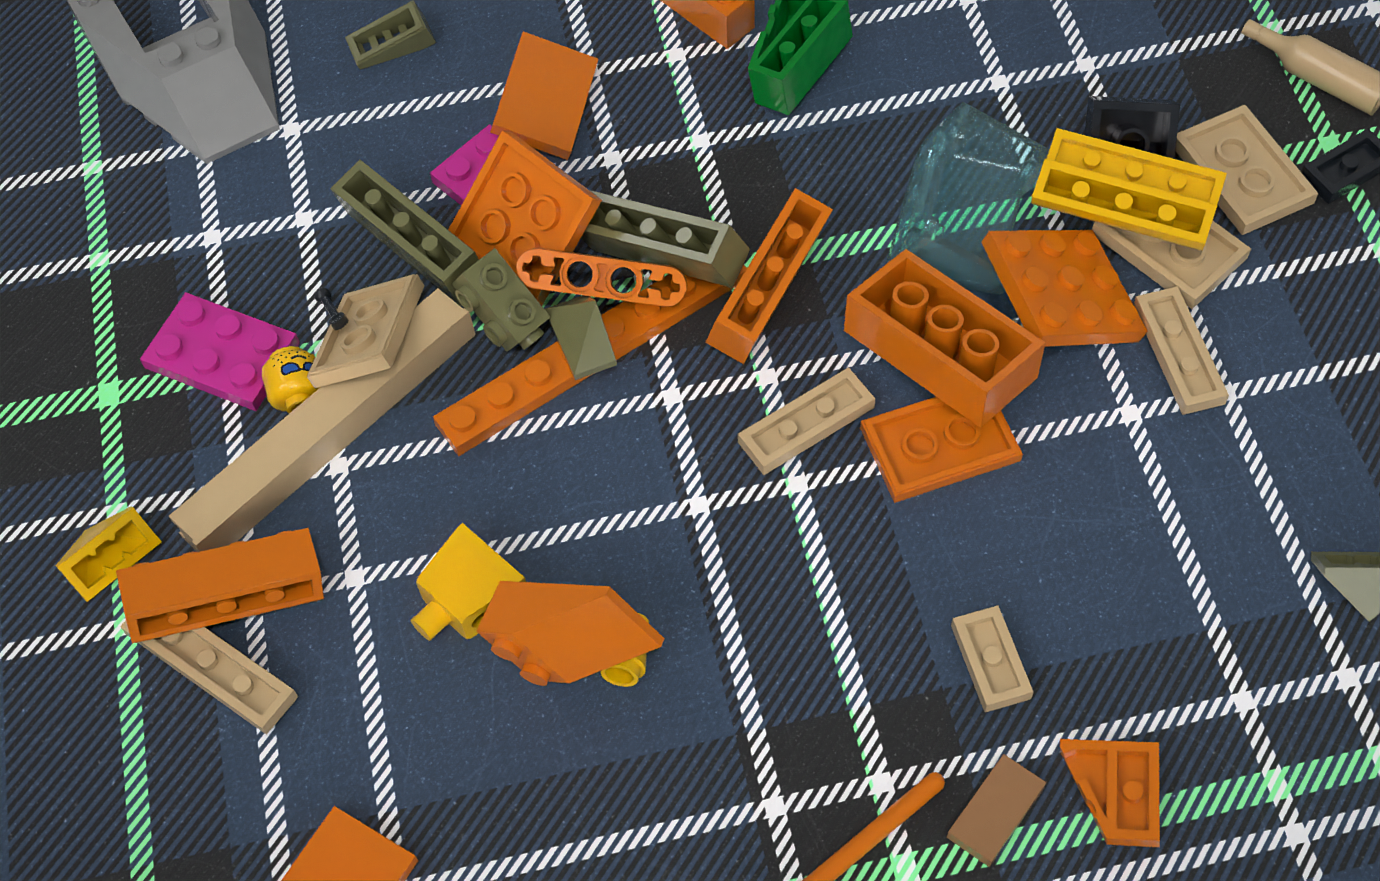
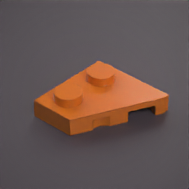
[1060,739,1160,847]

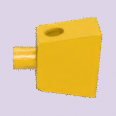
[411,523,526,641]

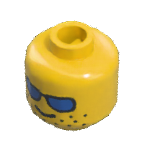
[262,346,320,414]

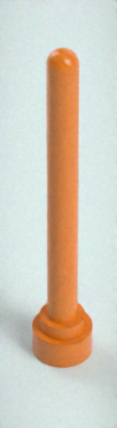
[802,772,945,881]

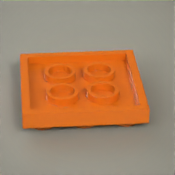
[448,130,602,306]
[981,230,1148,347]

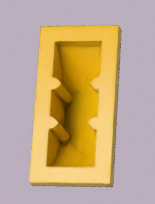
[56,506,161,602]

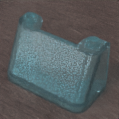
[886,102,1048,295]

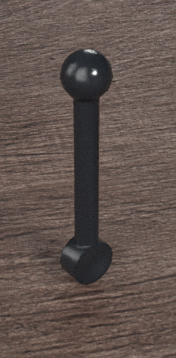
[315,288,349,330]

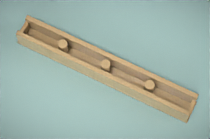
[169,288,476,552]

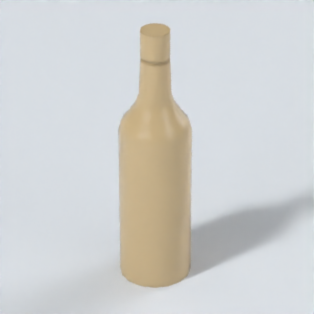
[1241,19,1380,115]

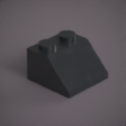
[1085,96,1180,159]

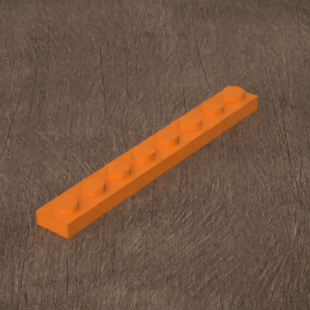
[433,264,747,457]

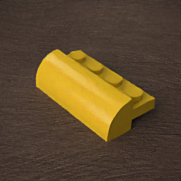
[1031,128,1227,251]

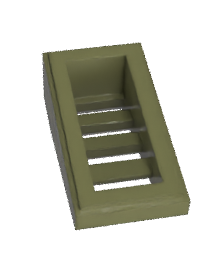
[345,0,437,70]

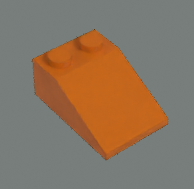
[476,581,665,686]

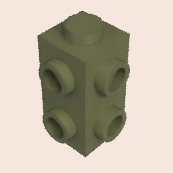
[452,248,551,352]

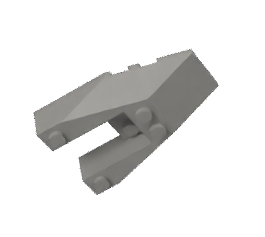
[67,0,280,164]

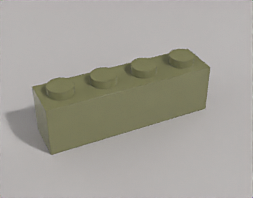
[330,160,479,305]
[581,190,750,288]

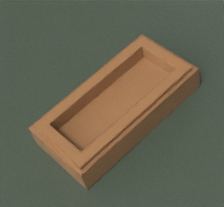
[947,754,1046,867]

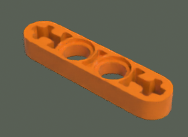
[516,248,687,306]

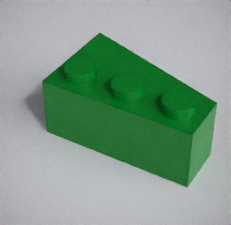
[748,0,853,116]

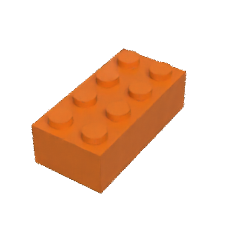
[844,249,1046,428]

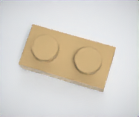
[951,606,1033,712]

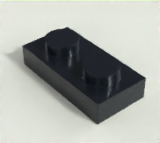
[1301,128,1380,204]

